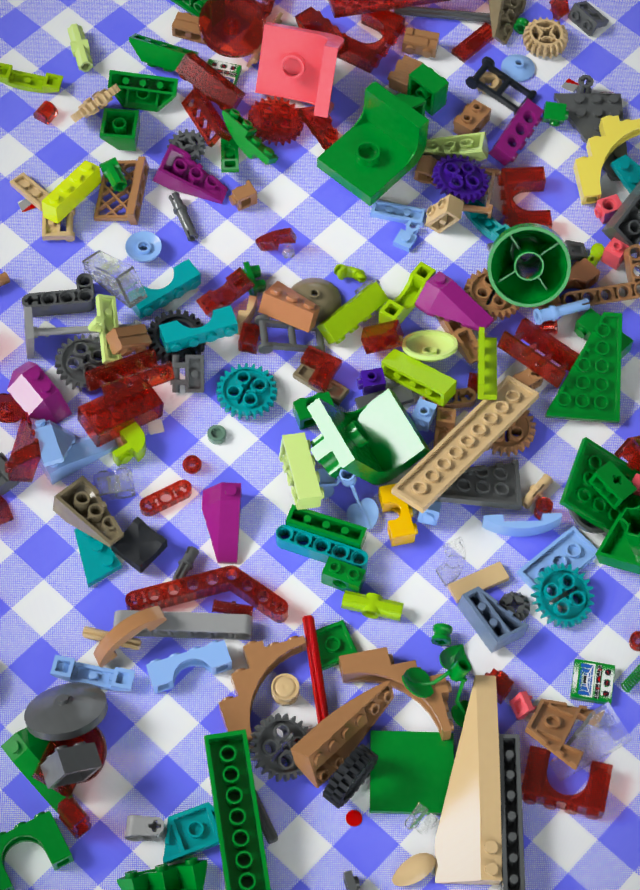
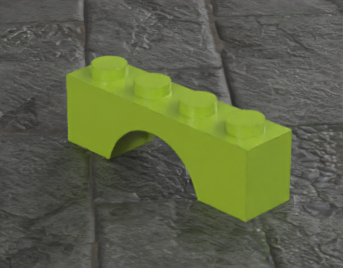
[379,262,436,332]

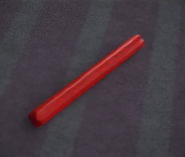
[302,615,329,723]

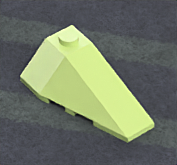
[424,132,489,161]

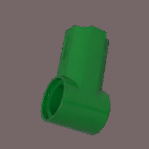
[99,157,128,192]

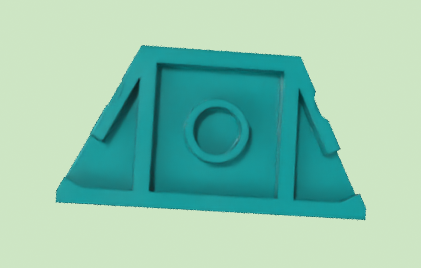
[163,802,219,864]

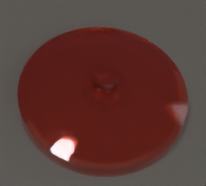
[198,0,266,58]

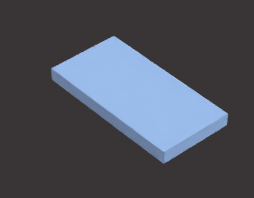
[516,525,598,595]

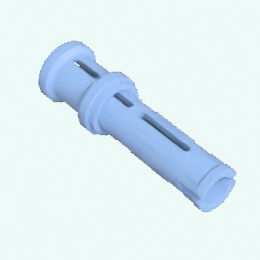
[533,298,590,325]

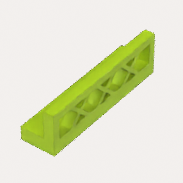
[478,327,497,400]

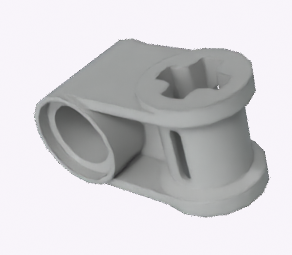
[125,815,167,842]

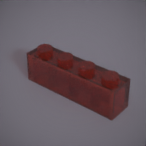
[175,52,245,111]

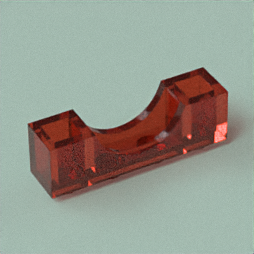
[295,6,350,57]

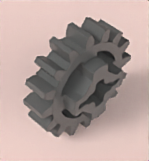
[167,129,206,161]

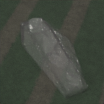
[549,702,633,782]

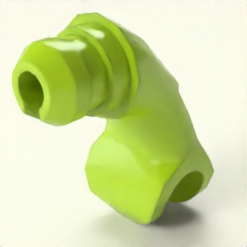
[587,243,604,266]
[334,264,367,283]

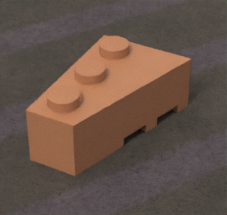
[258,281,320,333]

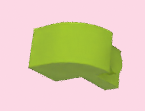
[112,421,146,466]

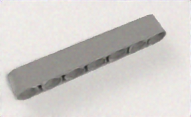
[113,610,253,640]

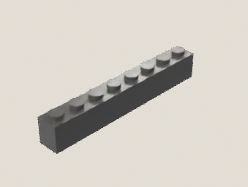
[499,734,525,890]

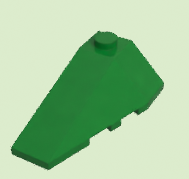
[1,727,74,813]

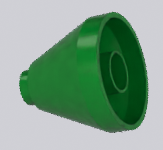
[487,223,571,307]

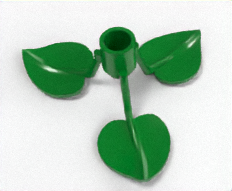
[402,644,472,727]

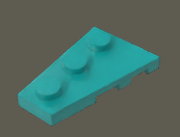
[74,528,122,588]

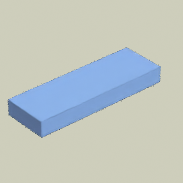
[370,200,426,227]

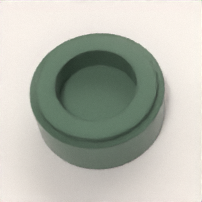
[207,425,226,445]

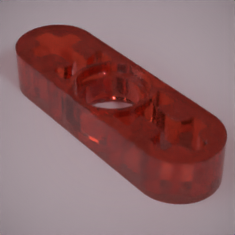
[139,480,192,517]

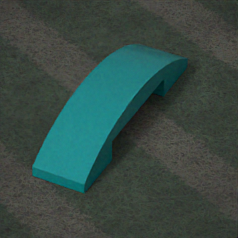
[463,199,510,241]

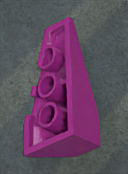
[152,143,228,204]
[415,271,494,331]
[202,482,242,564]

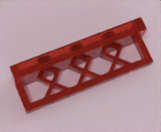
[181,88,232,147]

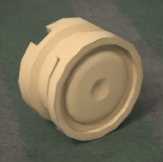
[271,673,300,706]

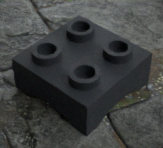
[111,516,168,573]

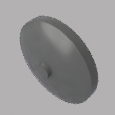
[24,682,108,741]

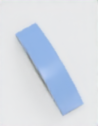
[482,513,562,537]
[50,655,135,691]

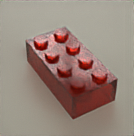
[77,376,164,447]

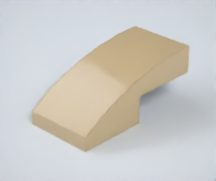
[236,295,257,335]

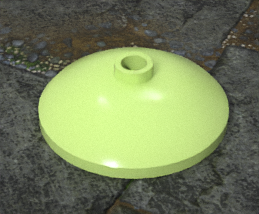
[402,330,458,362]

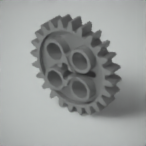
[55,334,116,392]
[248,713,309,782]

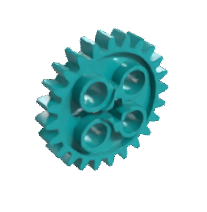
[216,363,277,420]
[531,563,595,628]

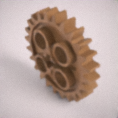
[464,268,520,321]
[486,410,536,457]

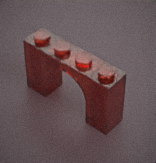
[337,1,406,73]
[497,166,552,229]
[521,745,613,820]

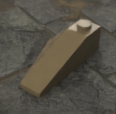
[488,0,526,45]
[53,476,124,547]

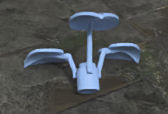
[315,468,379,530]

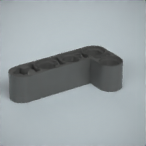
[22,273,96,317]

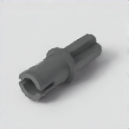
[173,546,199,584]

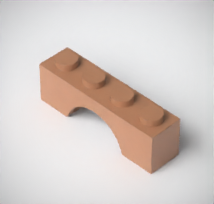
[531,258,600,310]

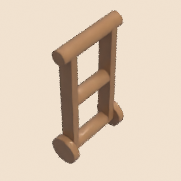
[462,167,500,219]

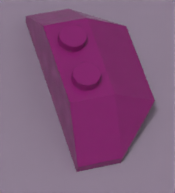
[7,361,72,424]

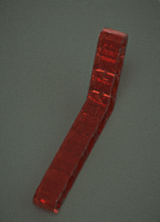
[125,565,288,623]

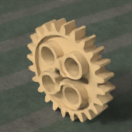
[70,84,121,123]

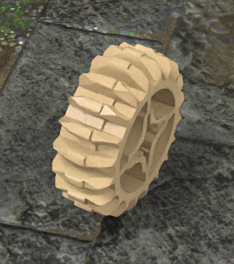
[522,17,568,59]

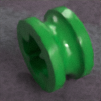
[513,17,529,35]

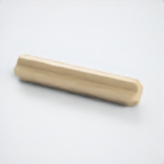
[82,626,142,650]

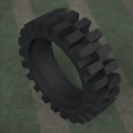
[148,309,206,366]
[322,744,379,809]

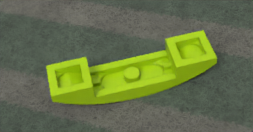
[0,63,63,93]

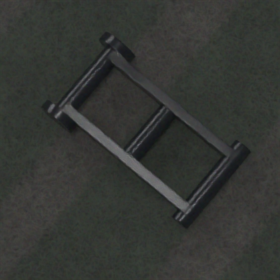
[465,56,537,115]

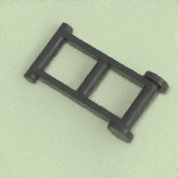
[255,314,326,357]

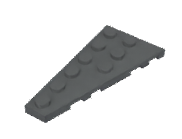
[436,460,522,510]

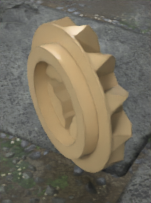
[477,71,502,94]

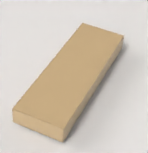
[9,172,49,211]
[447,561,510,604]

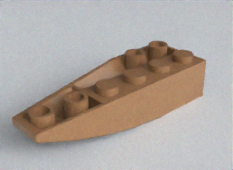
[291,681,394,788]

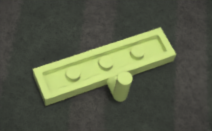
[88,294,123,366]

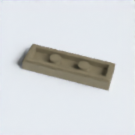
[293,361,350,406]

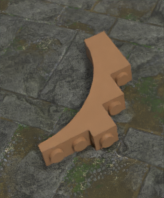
[219,635,306,749]
[339,647,454,741]

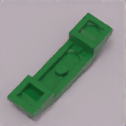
[221,128,239,173]

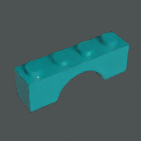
[127,259,201,319]
[159,305,238,353]

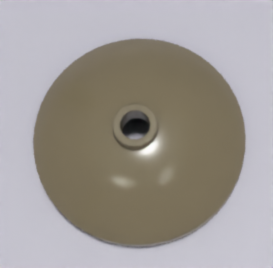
[291,278,342,322]

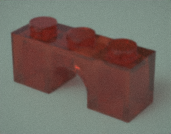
[196,267,255,318]

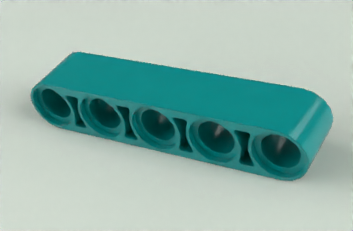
[276,525,368,570]

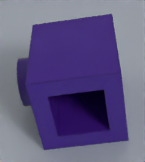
[357,368,386,396]

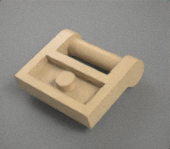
[42,208,75,242]

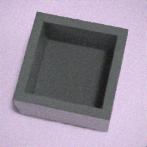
[40,741,102,789]

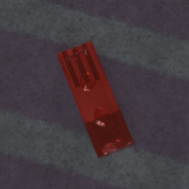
[451,23,494,63]

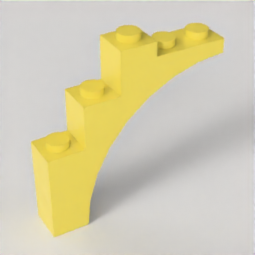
[573,115,640,205]

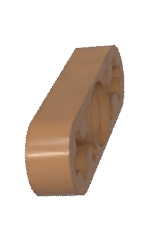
[422,388,477,409]

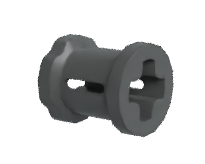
[576,75,594,93]

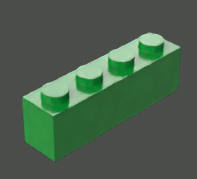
[286,504,367,550]

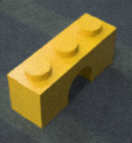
[378,483,418,547]

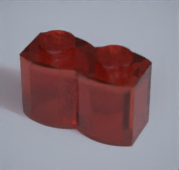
[57,797,92,839]

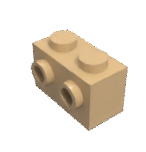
[425,194,464,233]

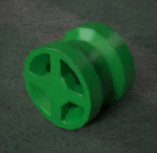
[431,623,453,646]

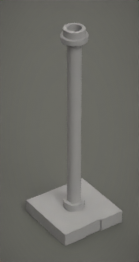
[24,307,142,359]

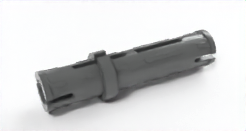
[169,192,199,241]

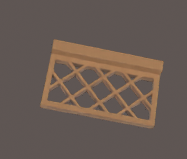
[94,157,149,225]

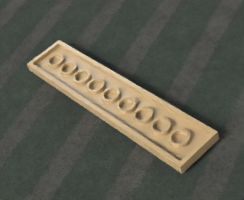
[391,375,539,513]

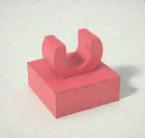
[509,691,537,720]

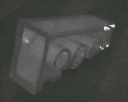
[81,250,148,308]

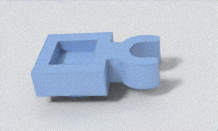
[393,221,420,252]

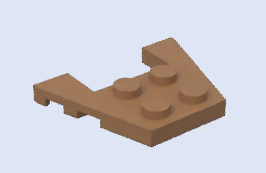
[525,699,605,770]

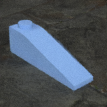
[31,419,76,467]
[33,432,119,485]

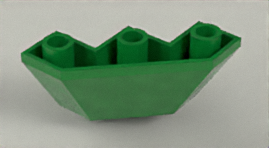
[117,857,208,890]

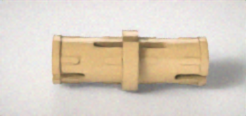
[522,474,553,509]

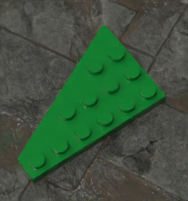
[545,312,622,423]

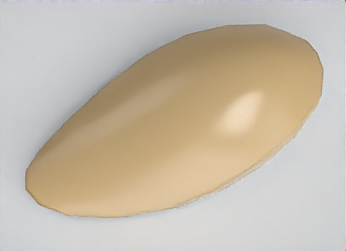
[392,853,435,887]

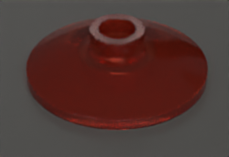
[0,393,25,423]

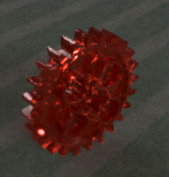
[248,96,304,146]

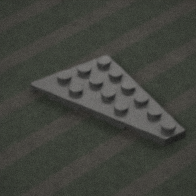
[553,93,628,181]

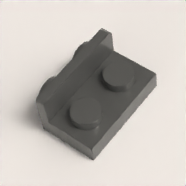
[568,1,609,36]

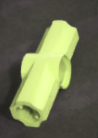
[67,23,93,72]

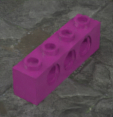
[488,98,544,166]

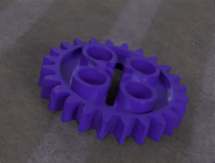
[432,154,490,204]

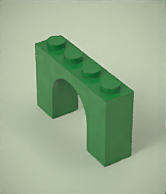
[0,811,74,890]

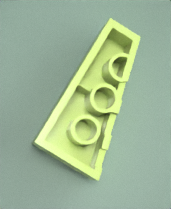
[279,432,324,510]

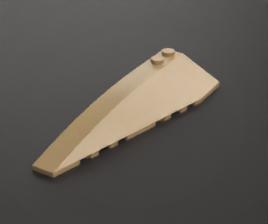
[435,675,502,885]

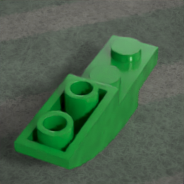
[222,108,279,165]

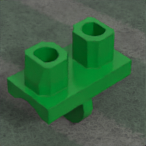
[234,261,266,296]

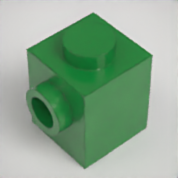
[542,101,569,126]

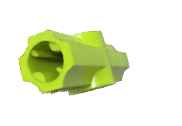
[341,590,404,621]

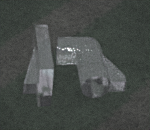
[405,802,440,835]

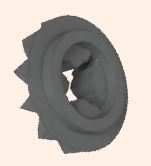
[499,591,531,621]

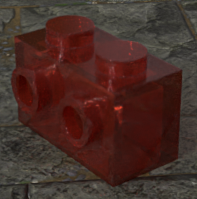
[361,320,404,354]

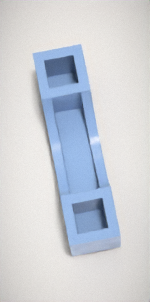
[146,640,232,694]

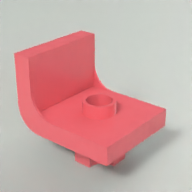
[255,22,344,118]

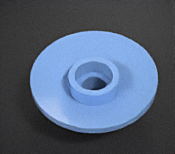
[501,54,535,82]
[125,231,162,262]

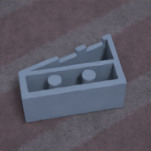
[457,586,529,653]

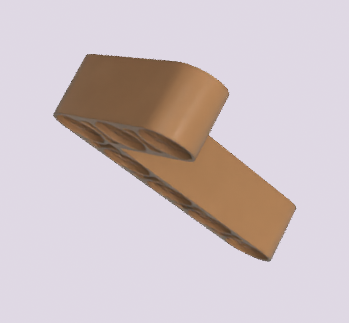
[560,244,640,306]

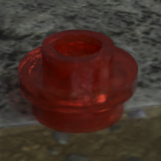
[182,455,202,474]

